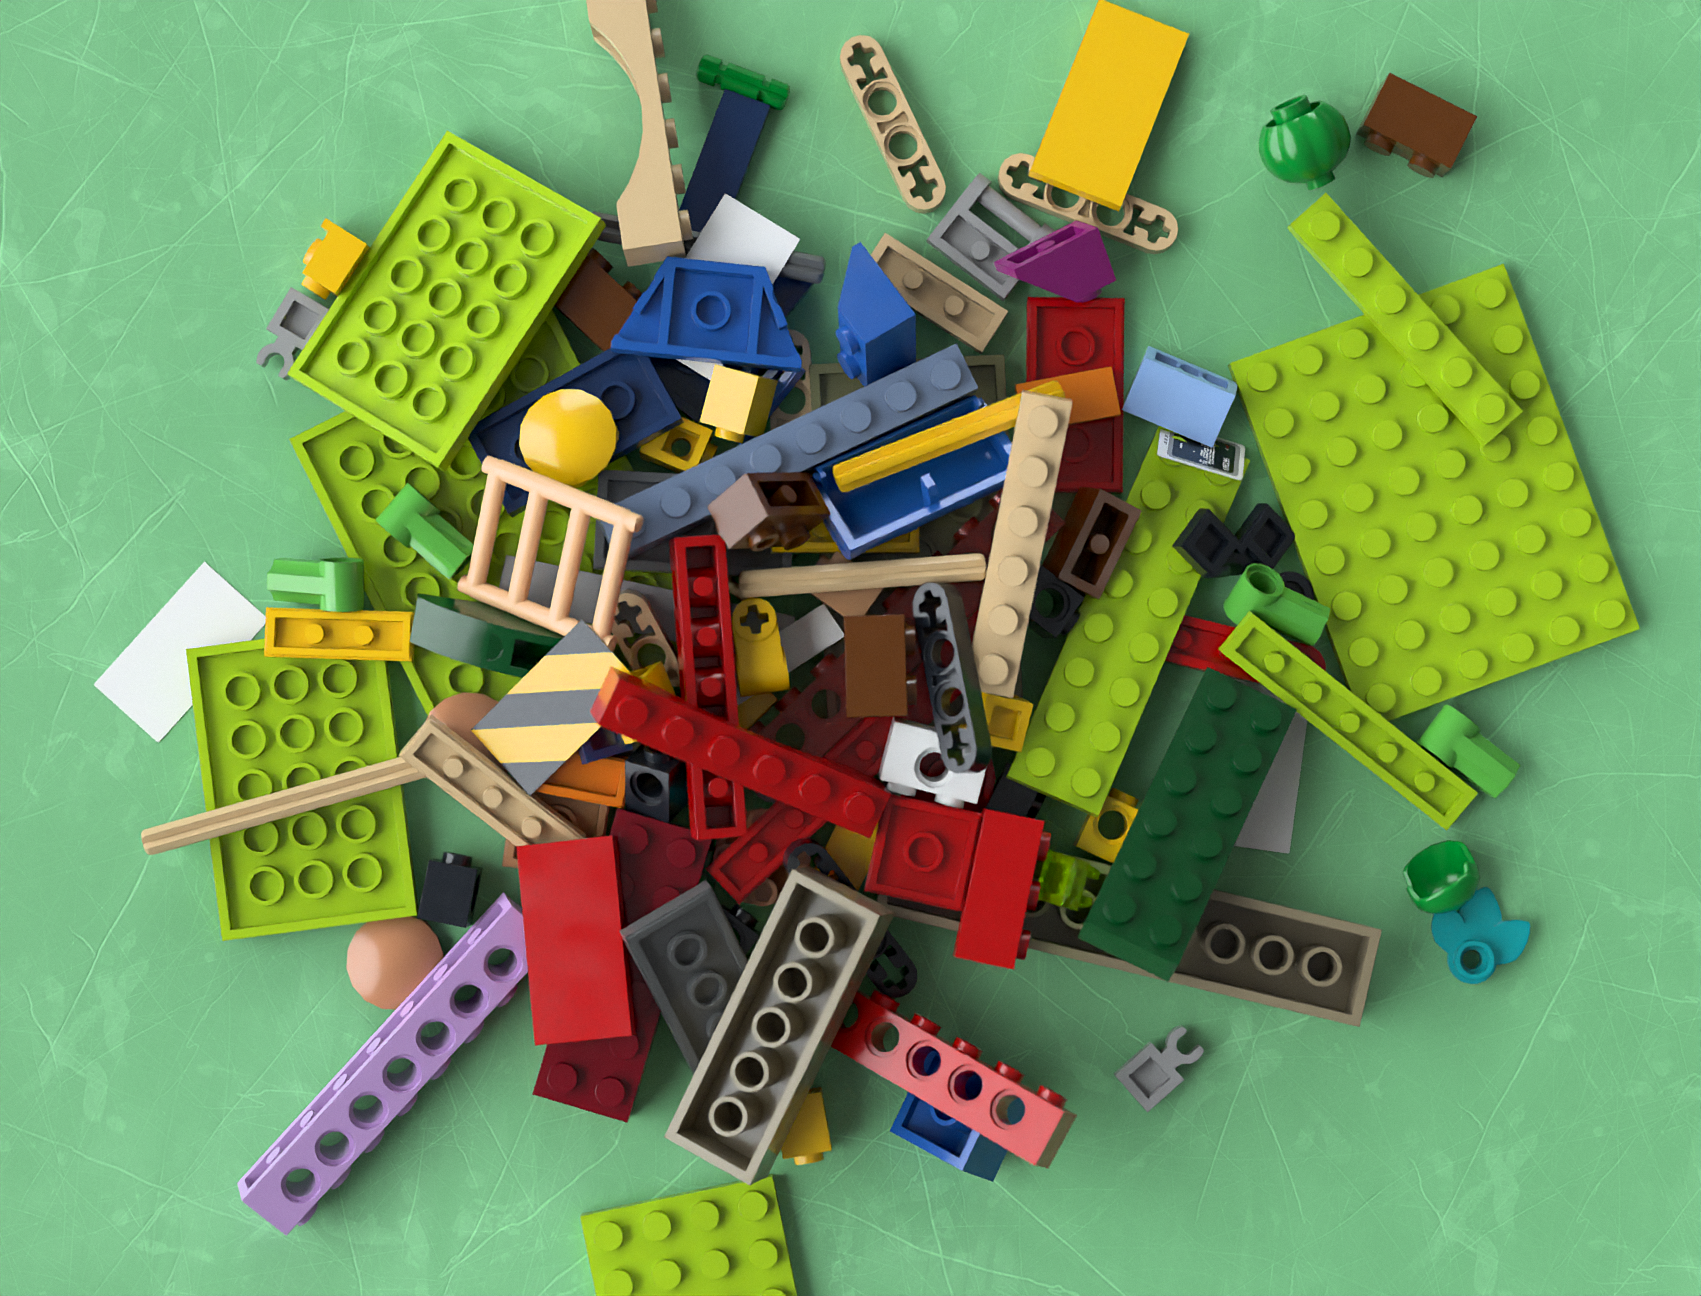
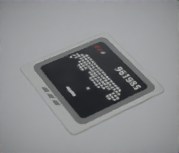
[1157,429,1245,480]

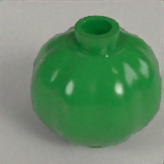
[1259,95,1351,190]

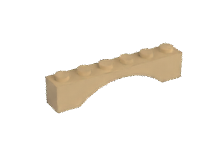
[586,0,693,267]
[972,390,1072,698]

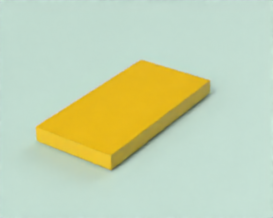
[1028,0,1189,212]

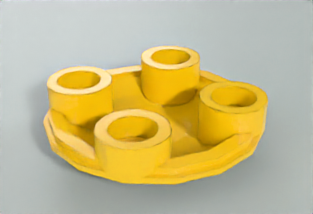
[519,389,619,488]

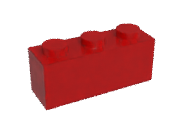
[953,808,1051,970]

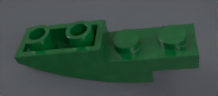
[410,593,614,678]

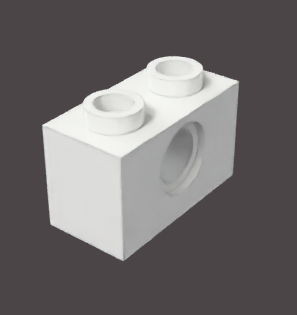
[878,716,986,808]

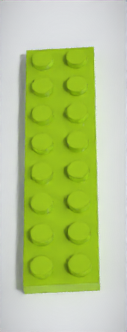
[1006,426,1250,818]

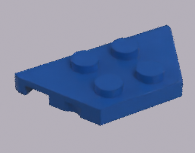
[611,256,802,372]

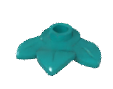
[1431,887,1530,984]

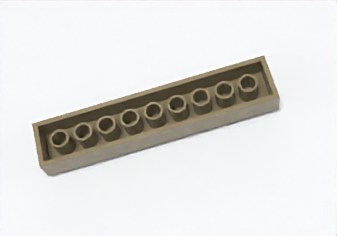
[876,850,1382,1027]

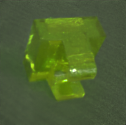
[1038,850,1100,911]

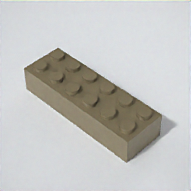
[664,866,896,1185]

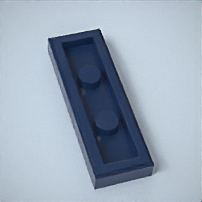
[679,89,771,232]

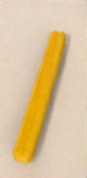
[832,380,1066,492]

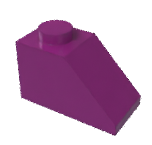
[994,220,1116,302]

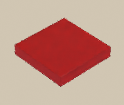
[864,794,983,912]

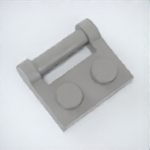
[927,173,1055,301]

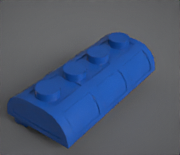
[812,395,1012,560]

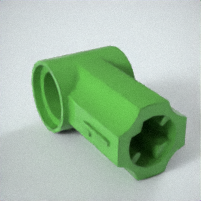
[376,483,474,580]
[267,557,364,612]
[1224,564,1331,646]
[1416,704,1521,798]

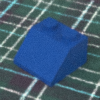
[836,242,916,387]
[890,1050,1025,1182]

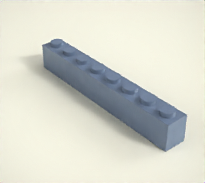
[596,343,978,559]

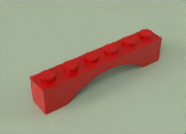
[590,666,891,839]

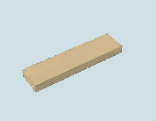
[399,714,587,846]

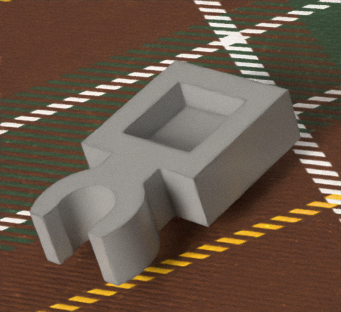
[256,287,329,381]
[1113,1025,1204,1112]

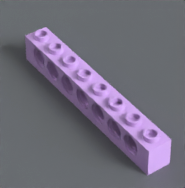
[237,892,528,1236]

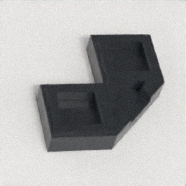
[1172,503,1295,578]

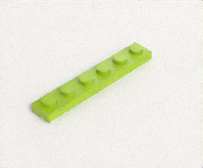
[1287,193,1523,446]
[1219,611,1478,831]

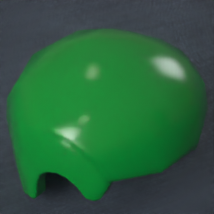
[1403,840,1480,914]

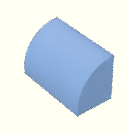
[1122,346,1238,448]

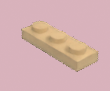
[871,233,1008,354]

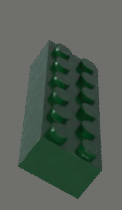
[1077,667,1297,982]

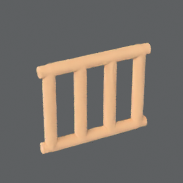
[458,456,644,652]

